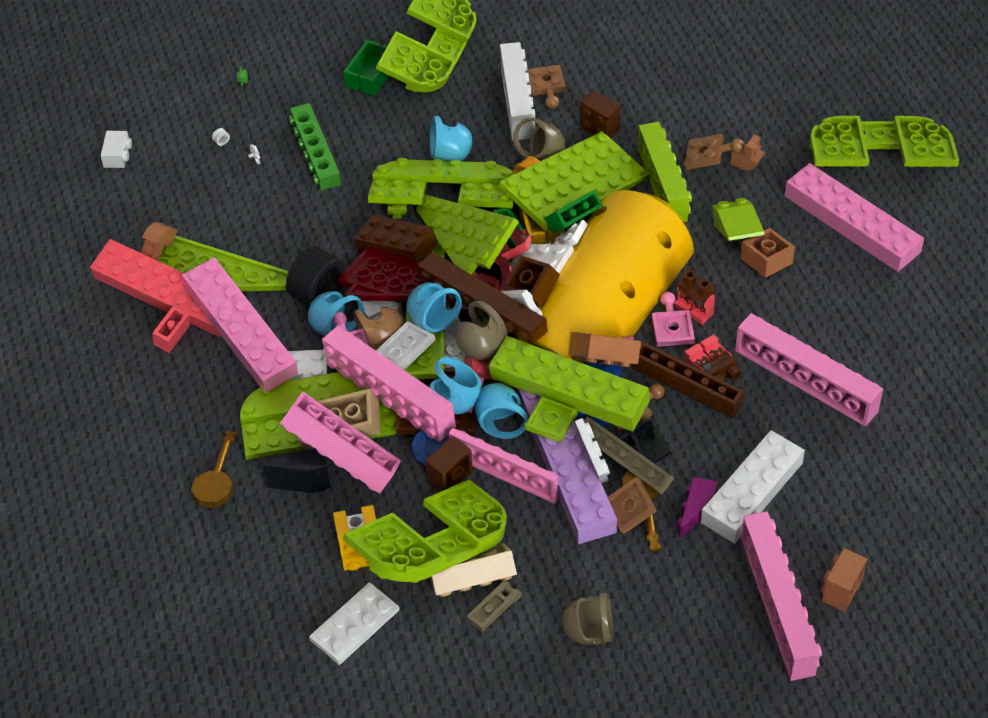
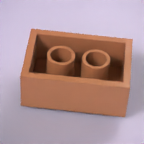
[568,332,641,367]

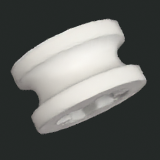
[212,128,230,146]

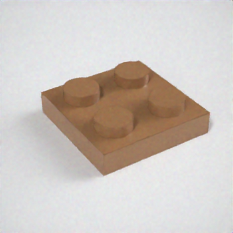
[607,477,657,534]

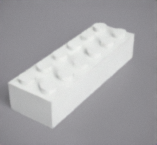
[500,42,535,141]
[701,430,805,544]

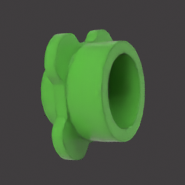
[237,66,248,87]

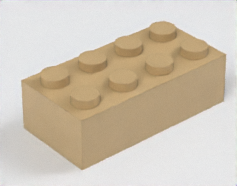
[297,389,380,450]

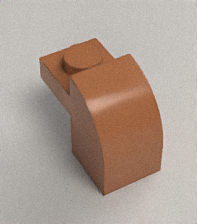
[730,135,765,171]
[141,222,177,261]

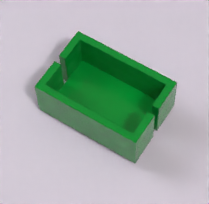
[343,40,389,96]

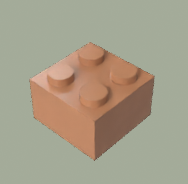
[740,228,795,278]
[821,548,867,612]

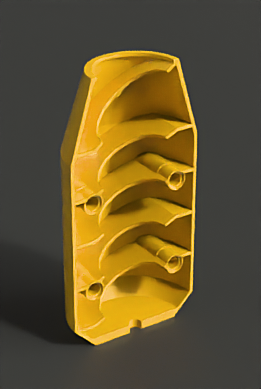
[515,190,694,365]

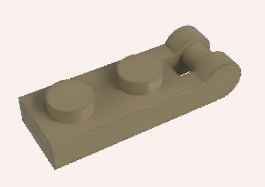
[467,580,522,632]

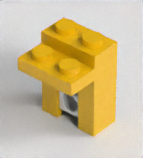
[333,505,376,571]

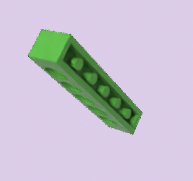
[288,103,341,190]

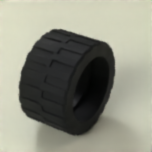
[286,246,345,307]

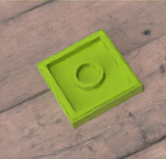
[525,397,578,443]

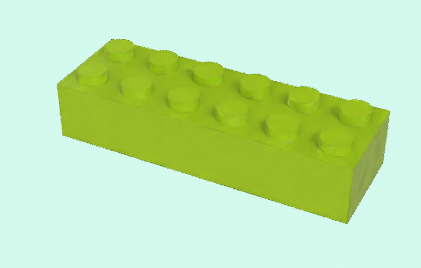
[638,122,692,222]

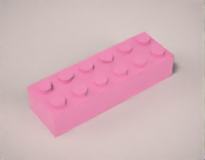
[280,392,401,493]

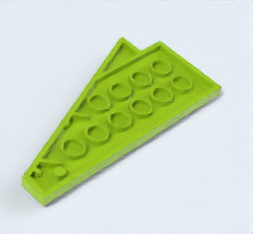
[416,195,519,275]
[159,236,288,291]

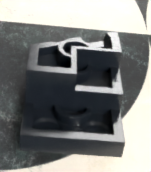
[601,420,672,463]

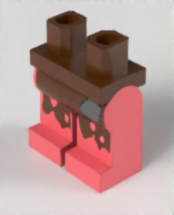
[674,269,716,325]
[684,334,741,382]

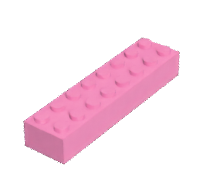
[785,163,924,272]
[182,257,298,393]
[735,313,883,427]
[322,325,456,442]
[741,511,822,681]

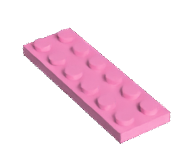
[449,428,558,504]

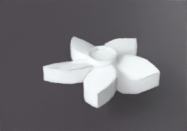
[248,144,261,164]

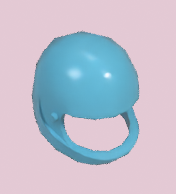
[430,116,473,161]
[406,282,462,332]
[308,291,365,337]
[430,357,482,415]
[474,383,528,439]

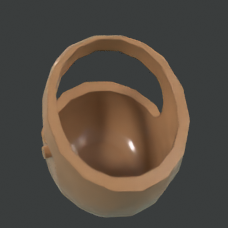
[353,307,405,350]

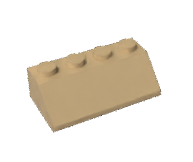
[429,543,517,597]

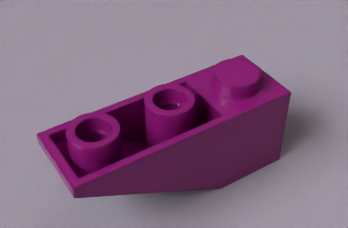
[677,477,718,538]

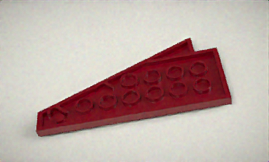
[338,246,495,303]

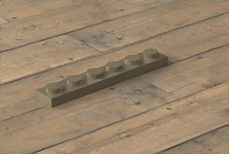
[584,416,674,495]

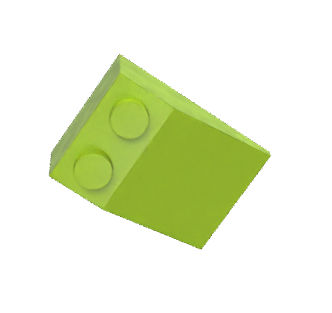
[712,198,764,241]

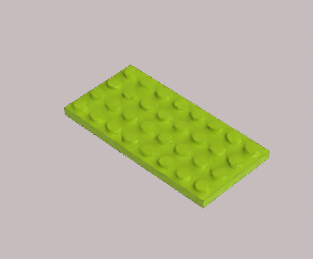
[498,131,650,232]

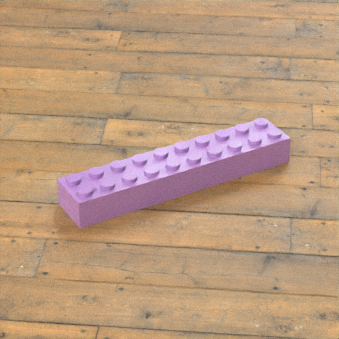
[514,387,617,544]

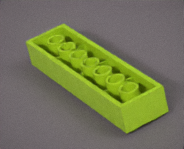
[489,336,650,432]

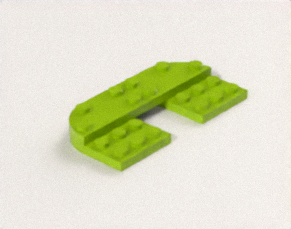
[376,0,476,93]
[809,116,959,167]
[368,158,514,208]
[240,372,396,460]
[343,480,507,583]

